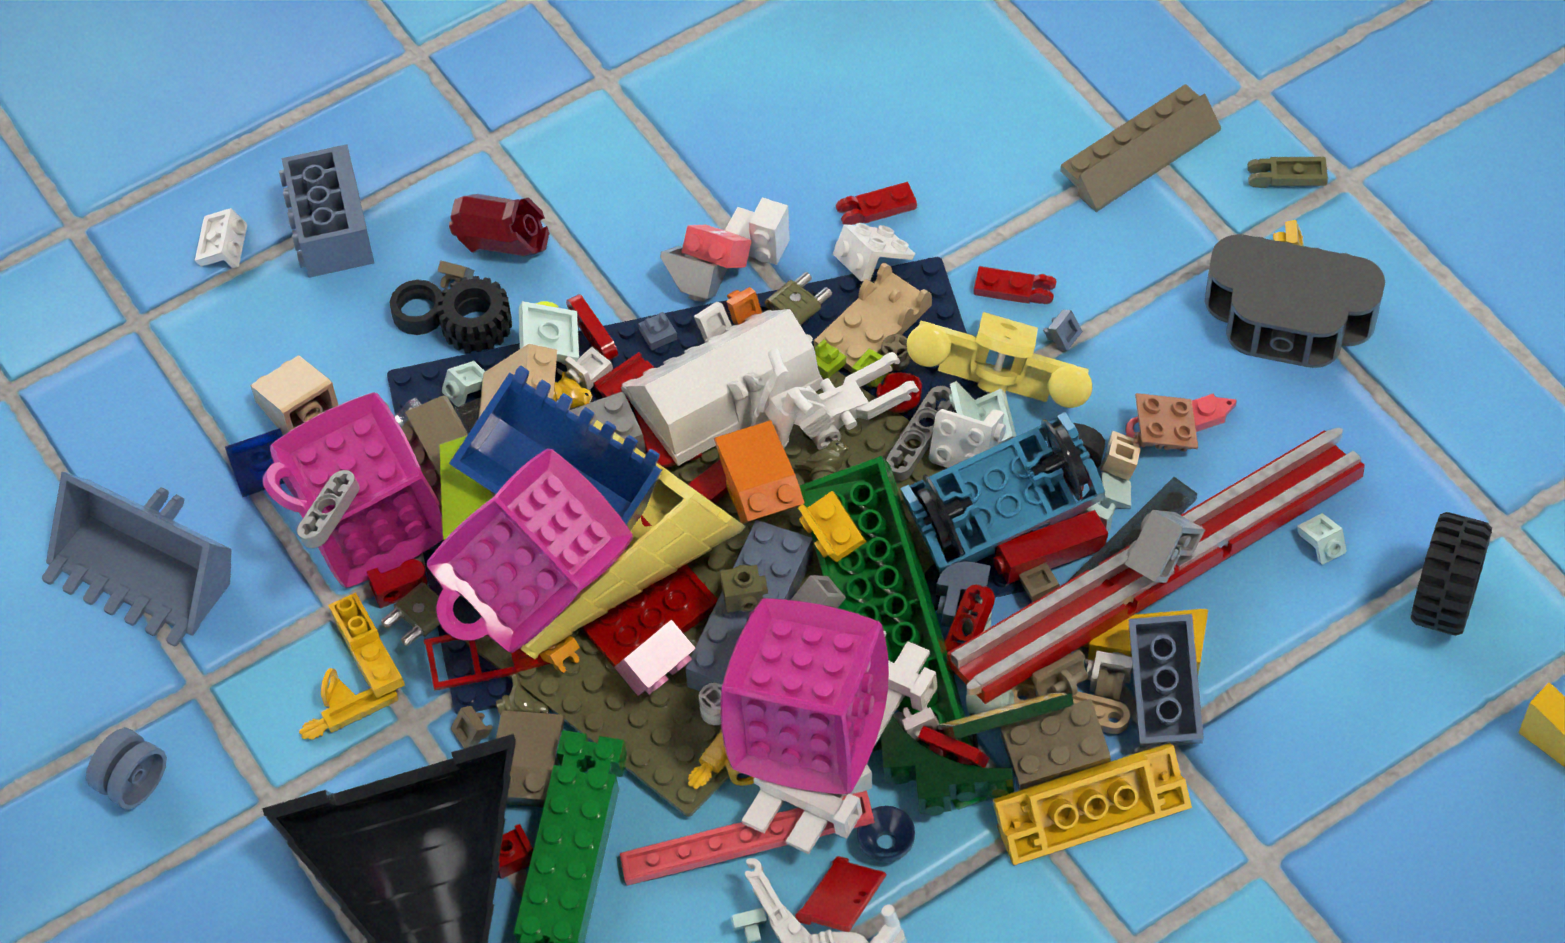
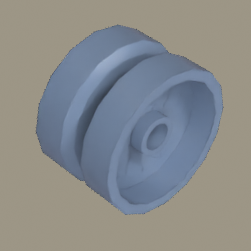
[86,727,167,809]

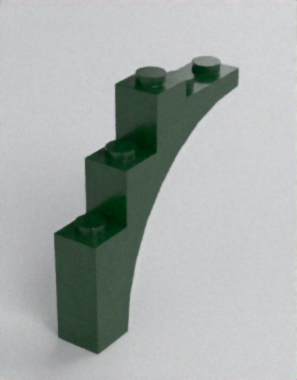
[872,716,1014,815]

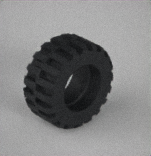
[1410,512,1492,636]

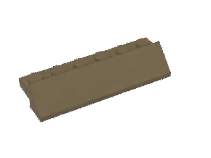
[1060,84,1221,212]
[401,396,496,507]

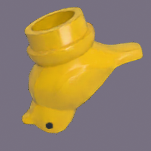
[553,372,593,408]

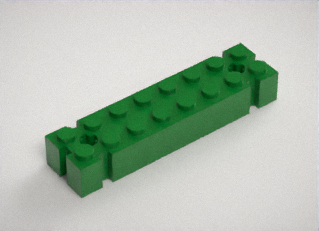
[514,730,627,943]

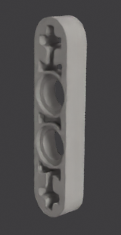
[886,386,953,481]

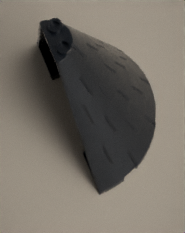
[262,734,516,943]

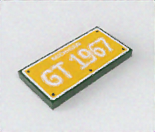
[936,693,1074,739]

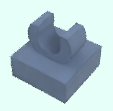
[1043,309,1083,351]
[638,312,677,350]

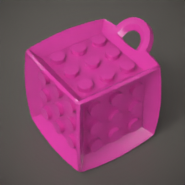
[263,392,443,588]
[427,449,633,653]
[720,598,889,794]

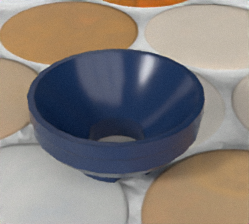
[857,806,915,862]

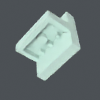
[519,301,579,363]

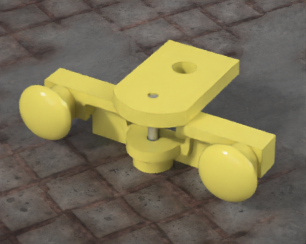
[906,312,1092,408]

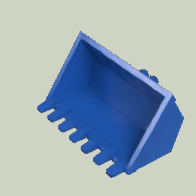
[449,366,662,531]

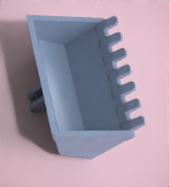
[42,472,231,647]

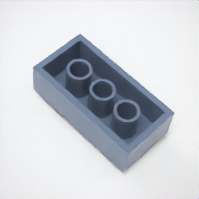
[1129,614,1204,748]

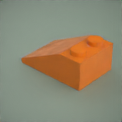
[714,420,805,524]

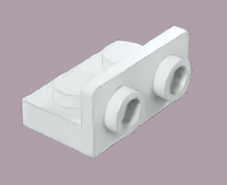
[195,208,247,268]

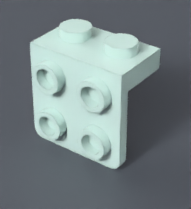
[949,381,1016,444]

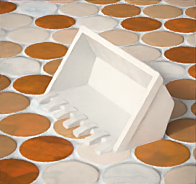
[621,309,823,466]

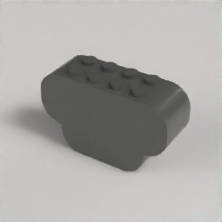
[1205,234,1385,368]

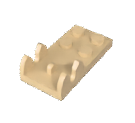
[814,263,932,373]

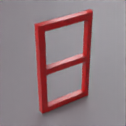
[424,634,518,691]

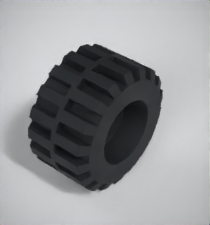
[437,276,512,353]

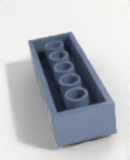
[685,520,813,691]

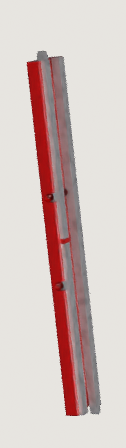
[947,428,1365,704]

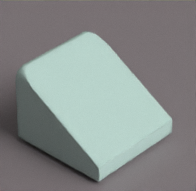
[1101,472,1131,509]

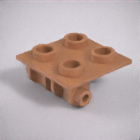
[1134,393,1198,452]

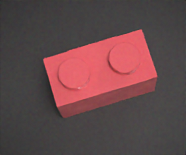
[681,225,752,268]

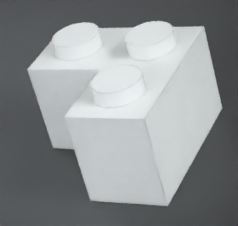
[725,197,790,265]

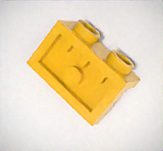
[798,491,866,562]

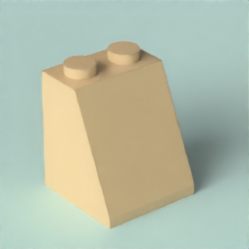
[478,344,557,419]
[250,355,338,435]

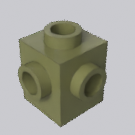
[720,564,768,613]

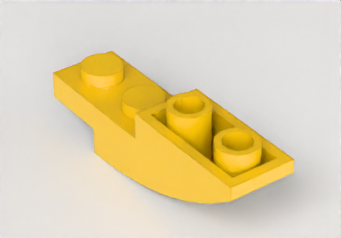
[328,592,405,698]

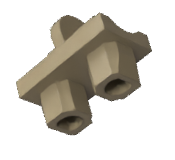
[1030,650,1088,697]

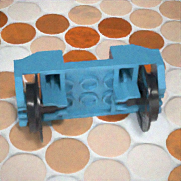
[900,412,1105,575]

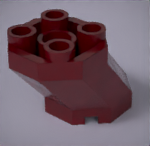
[449,194,550,256]

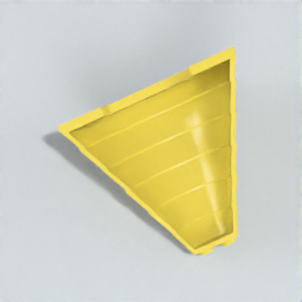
[520,420,746,659]

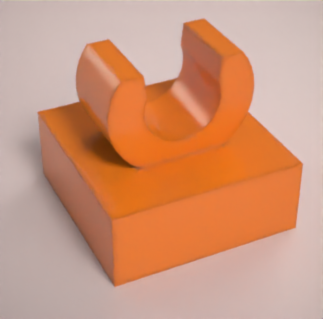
[726,287,762,325]

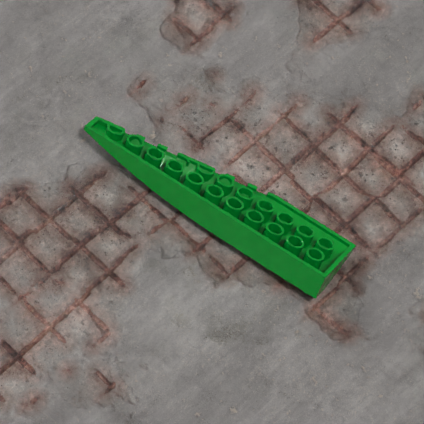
[799,456,987,810]

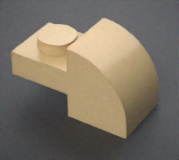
[1100,431,1141,480]

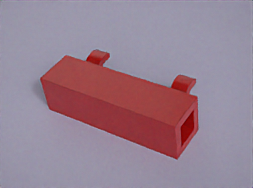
[993,510,1109,584]

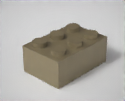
[1000,699,1111,791]

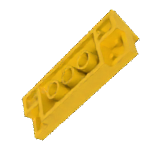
[992,743,1192,865]

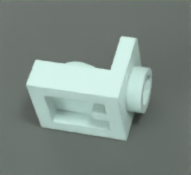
[442,361,485,408]
[1297,513,1347,564]

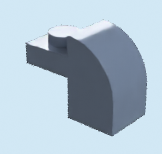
[935,561,991,627]

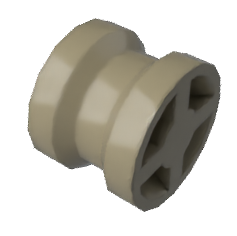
[882,334,910,371]
[1095,669,1125,702]

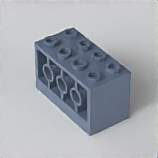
[279,144,374,278]

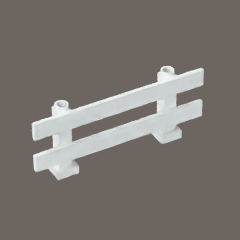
[741,631,937,854]

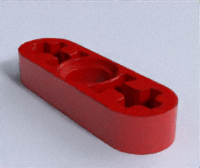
[566,294,618,361]
[945,584,995,653]

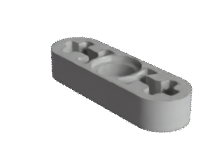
[297,470,360,548]

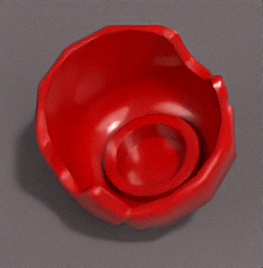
[877,372,922,413]

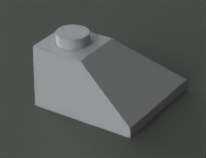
[660,246,728,302]

